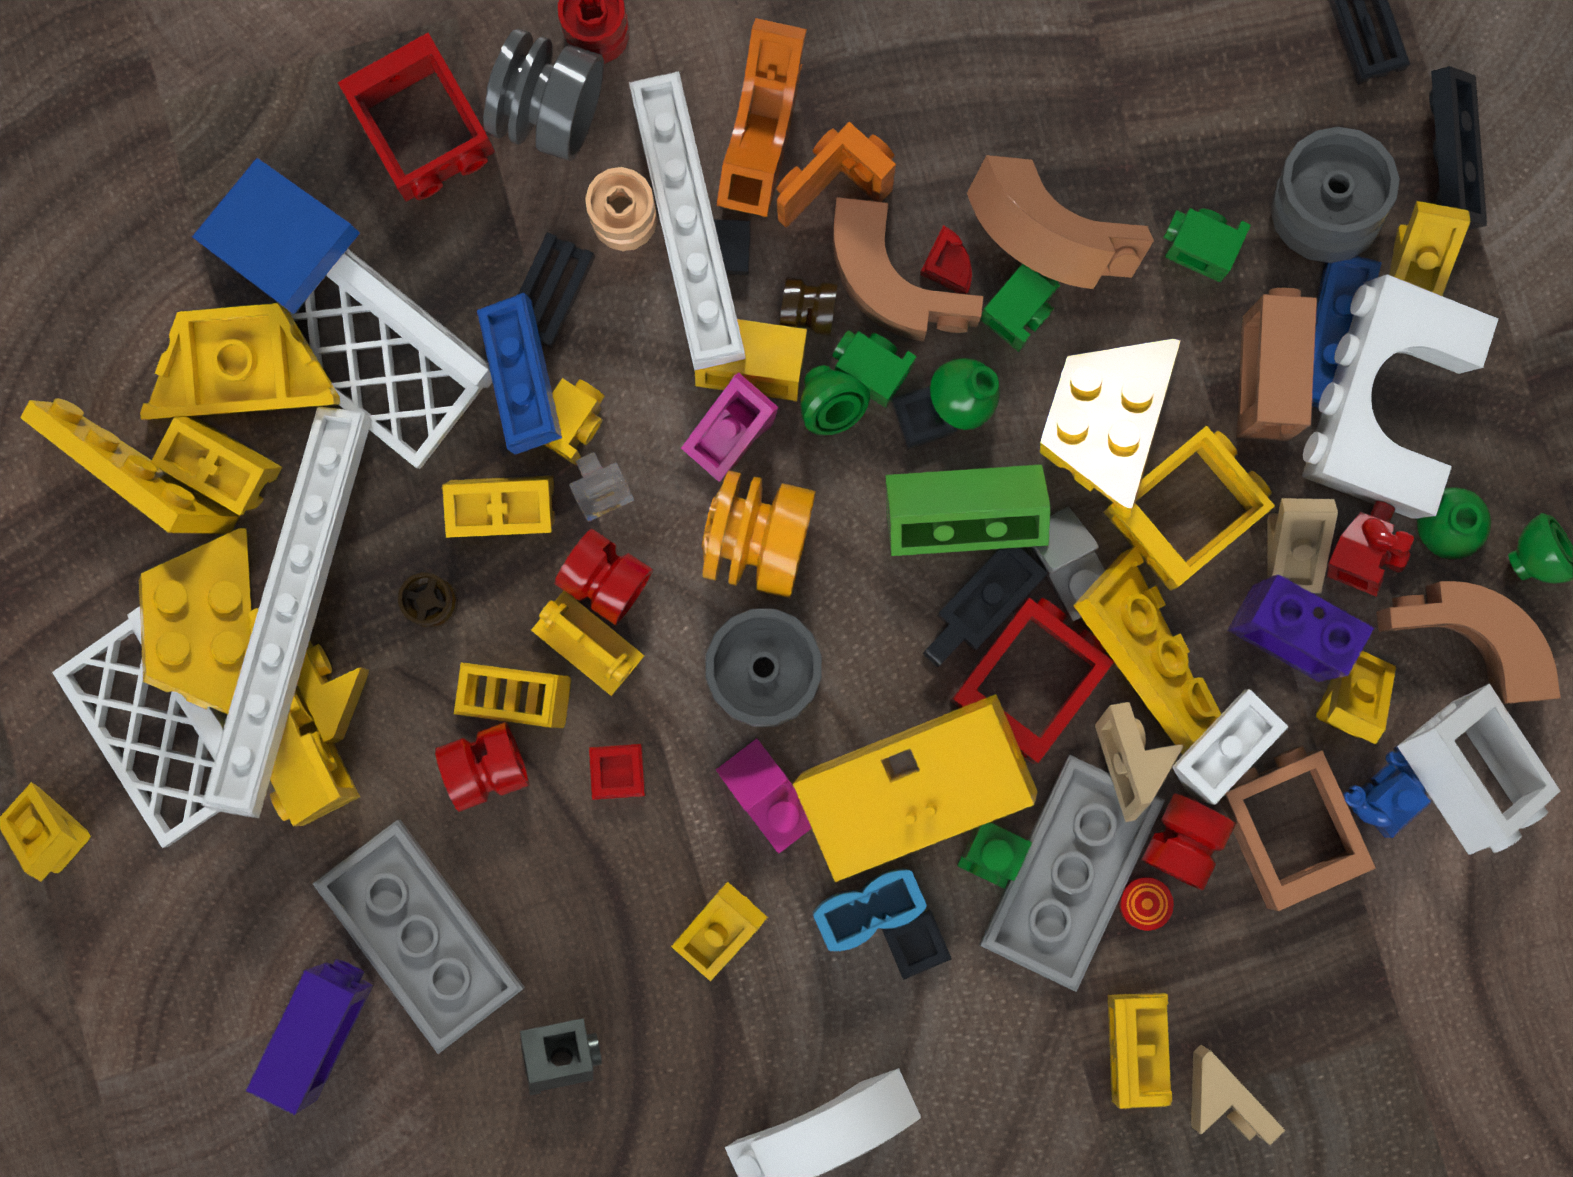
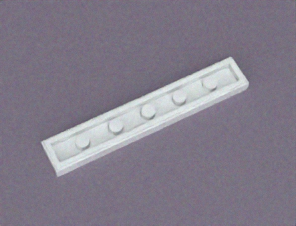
[629,71,746,370]

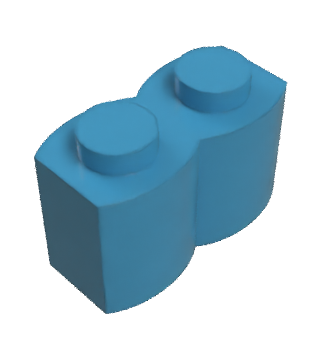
[812,868,927,951]

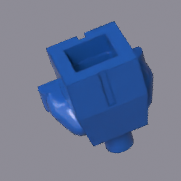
[1343,745,1431,838]

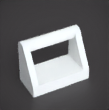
[1172,689,1289,805]

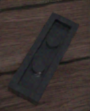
[1429,66,1487,230]

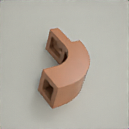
[967,155,1154,289]
[833,197,983,342]
[1377,581,1560,704]

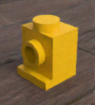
[544,378,605,466]

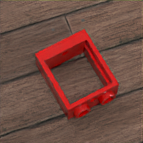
[337,33,495,202]
[950,598,1114,764]

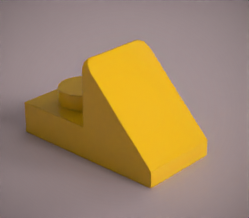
[1389,201,1470,296]
[297,641,369,744]
[1316,650,1396,744]
[0,782,91,882]
[671,882,768,981]

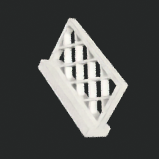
[290,249,492,469]
[52,606,228,848]

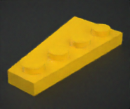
[20,398,240,534]
[1073,546,1221,755]

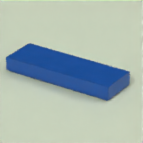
[1312,256,1382,407]
[477,293,562,455]

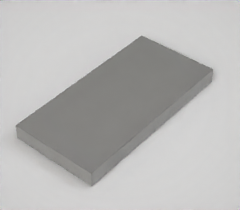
[979,755,1165,992]
[313,820,525,1054]

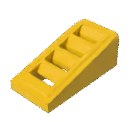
[454,662,571,728]

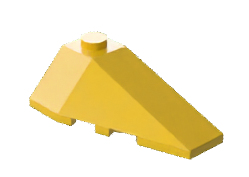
[248,608,360,826]

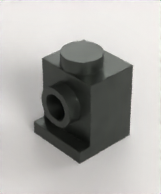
[520,1018,602,1095]

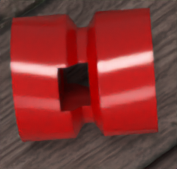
[558,0,630,64]
[554,528,653,625]
[435,722,530,812]
[1141,793,1236,891]

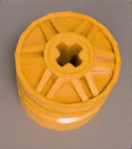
[702,470,816,599]

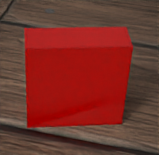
[589,744,646,800]

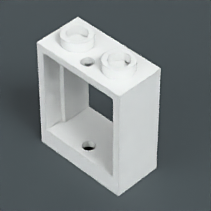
[1397,684,1560,855]

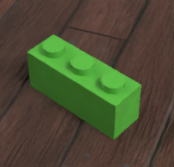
[885,465,1051,556]

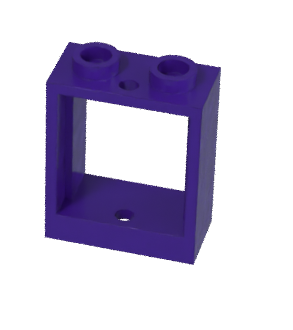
[1227,574,1374,682]
[246,959,374,1115]

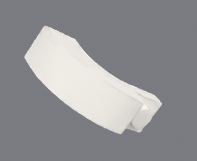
[725,1068,921,1177]

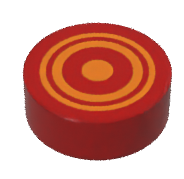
[1118,877,1174,931]

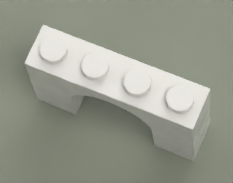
[1302,274,1498,519]

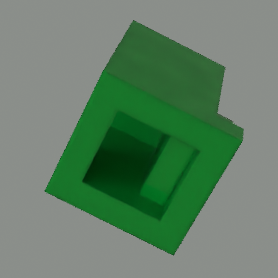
[1163,208,1251,283]
[980,264,1060,352]
[832,330,917,408]
[957,822,1033,889]

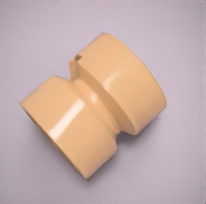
[585,167,658,251]

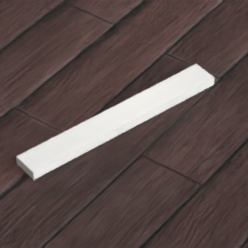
[202,406,372,818]

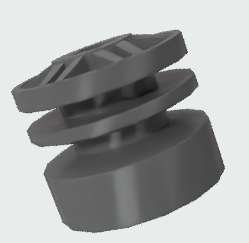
[483,28,604,161]

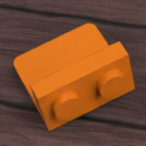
[776,122,896,227]

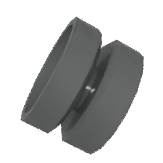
[1270,127,1400,263]
[706,609,821,727]

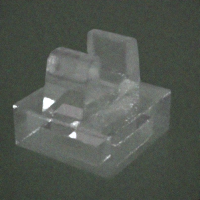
[569,452,635,522]

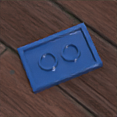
[192,158,360,315]

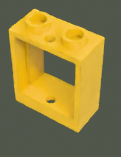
[1104,426,1275,591]

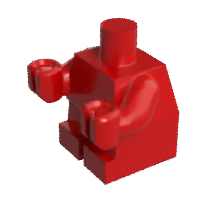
[1327,501,1414,596]

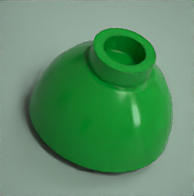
[930,358,1000,430]
[800,365,871,435]
[1417,487,1491,560]
[1508,513,1573,584]

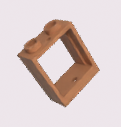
[1237,288,1317,441]
[1219,745,1376,911]

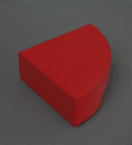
[920,225,972,294]

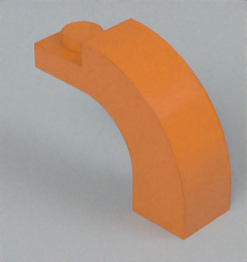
[716,18,807,217]

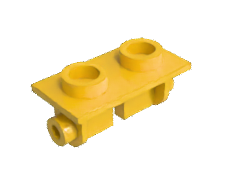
[531,590,645,696]

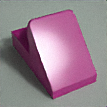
[681,373,778,482]
[716,738,812,854]

